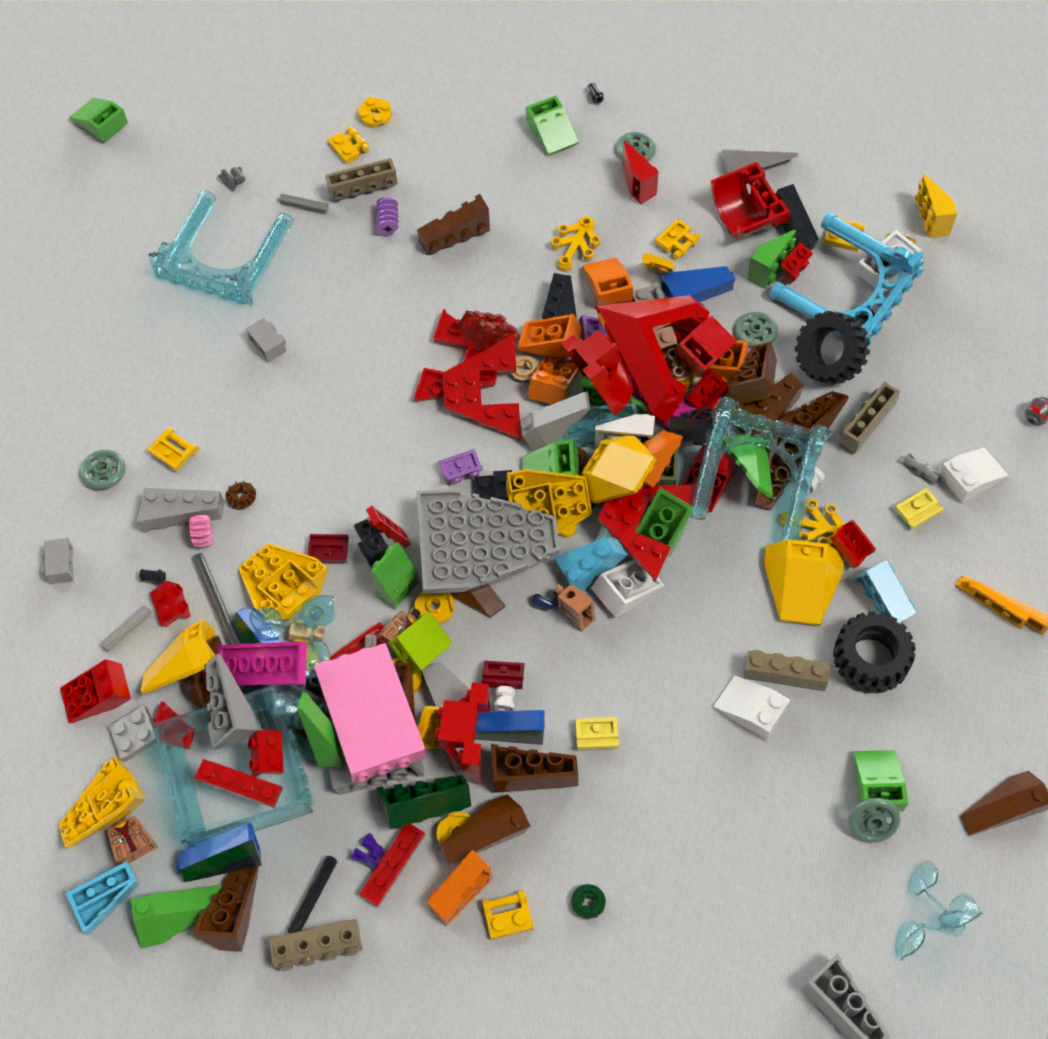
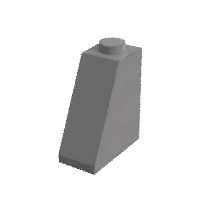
[422,662,471,707]

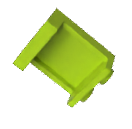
[388,611,453,674]

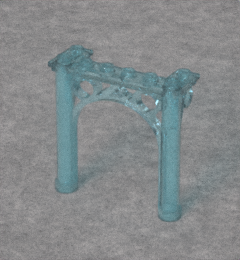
[148,190,294,306]
[690,397,833,542]

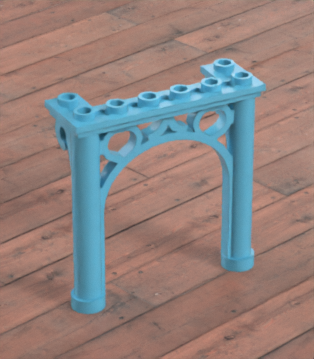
[769,211,924,348]

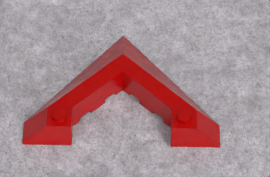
[595,295,710,424]

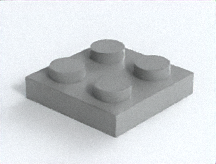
[109,705,160,762]

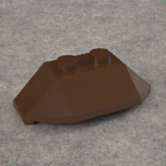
[184,636,222,719]

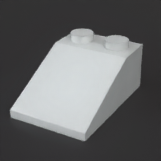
[856,230,923,294]
[595,414,655,450]
[940,448,1009,504]
[591,559,665,618]
[713,675,790,741]

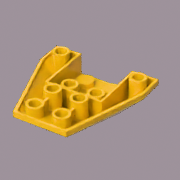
[582,435,657,503]
[506,469,592,534]
[764,539,844,626]
[238,543,328,620]
[141,619,216,694]
[58,756,146,849]

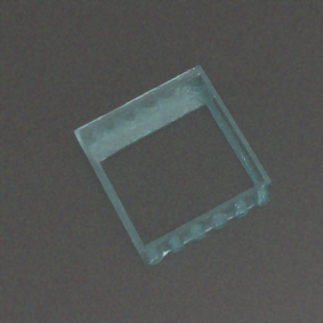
[152,685,315,849]

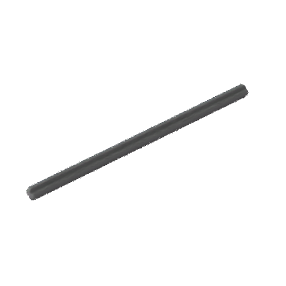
[193,553,278,731]

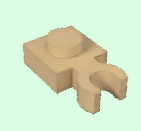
[288,619,325,642]

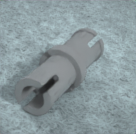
[903,453,942,484]

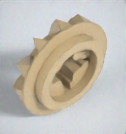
[510,356,539,382]

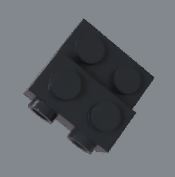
[474,470,512,501]

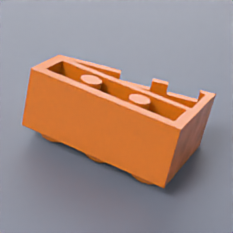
[427,850,493,926]

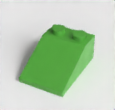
[636,487,694,557]

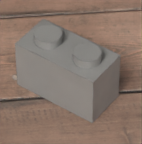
[246,318,287,363]
[42,538,74,584]

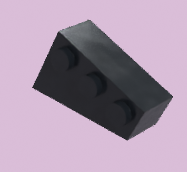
[542,273,577,319]
[669,407,722,446]

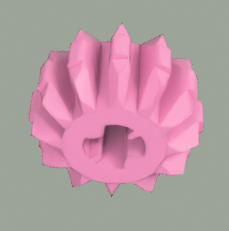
[189,515,213,547]

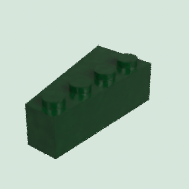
[376,775,472,830]

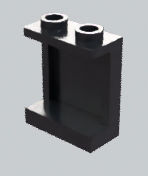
[354,519,389,569]

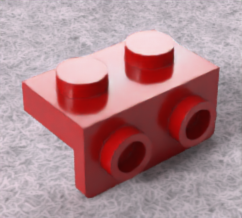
[780,243,814,285]
[685,368,729,408]
[830,519,876,569]
[150,580,191,627]
[248,730,284,777]

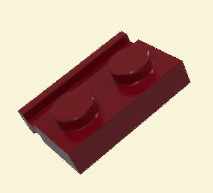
[308,534,349,563]
[482,660,525,689]

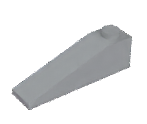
[722,149,799,172]
[521,392,590,451]
[206,654,257,749]

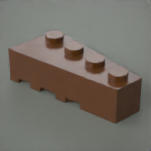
[417,194,490,255]
[728,342,777,406]
[733,373,803,442]
[491,744,579,793]

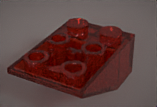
[456,310,521,351]

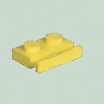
[895,488,944,530]
[576,717,619,750]

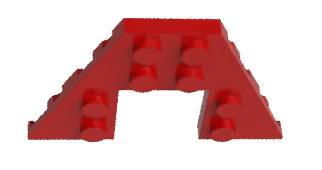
[414,309,499,402]
[443,335,521,440]
[597,485,700,582]

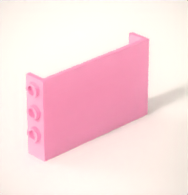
[314,643,426,783]

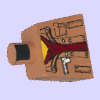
[553,585,596,632]
[377,608,421,650]
[108,816,158,865]

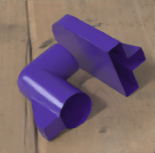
[351,833,384,870]

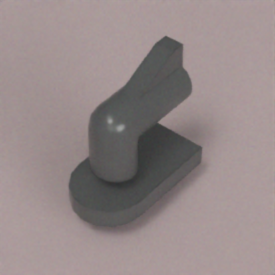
[218,166,245,191]

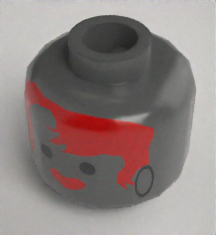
[1025,397,1048,425]

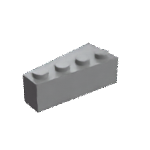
[137,488,224,532]
[329,759,425,795]
[802,953,890,1039]

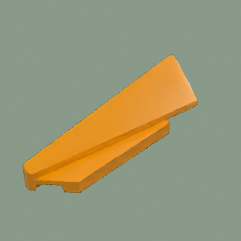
[955,575,1048,635]

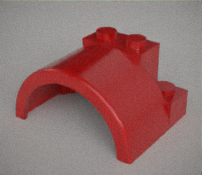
[711,161,790,239]
[561,330,634,416]
[435,683,491,785]

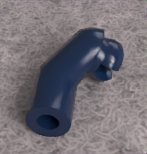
[532,594,558,611]

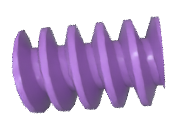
[376,198,398,237]

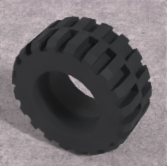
[795,311,870,384]
[833,611,916,693]

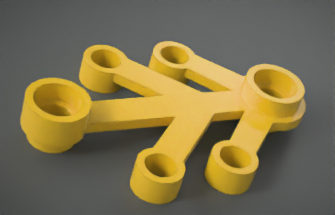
[551,217,601,272]
[780,499,844,545]

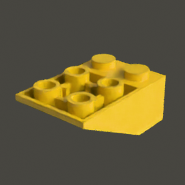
[915,174,957,238]

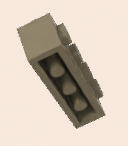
[325,158,398,201]
[839,382,900,453]
[743,650,830,692]
[269,919,363,971]

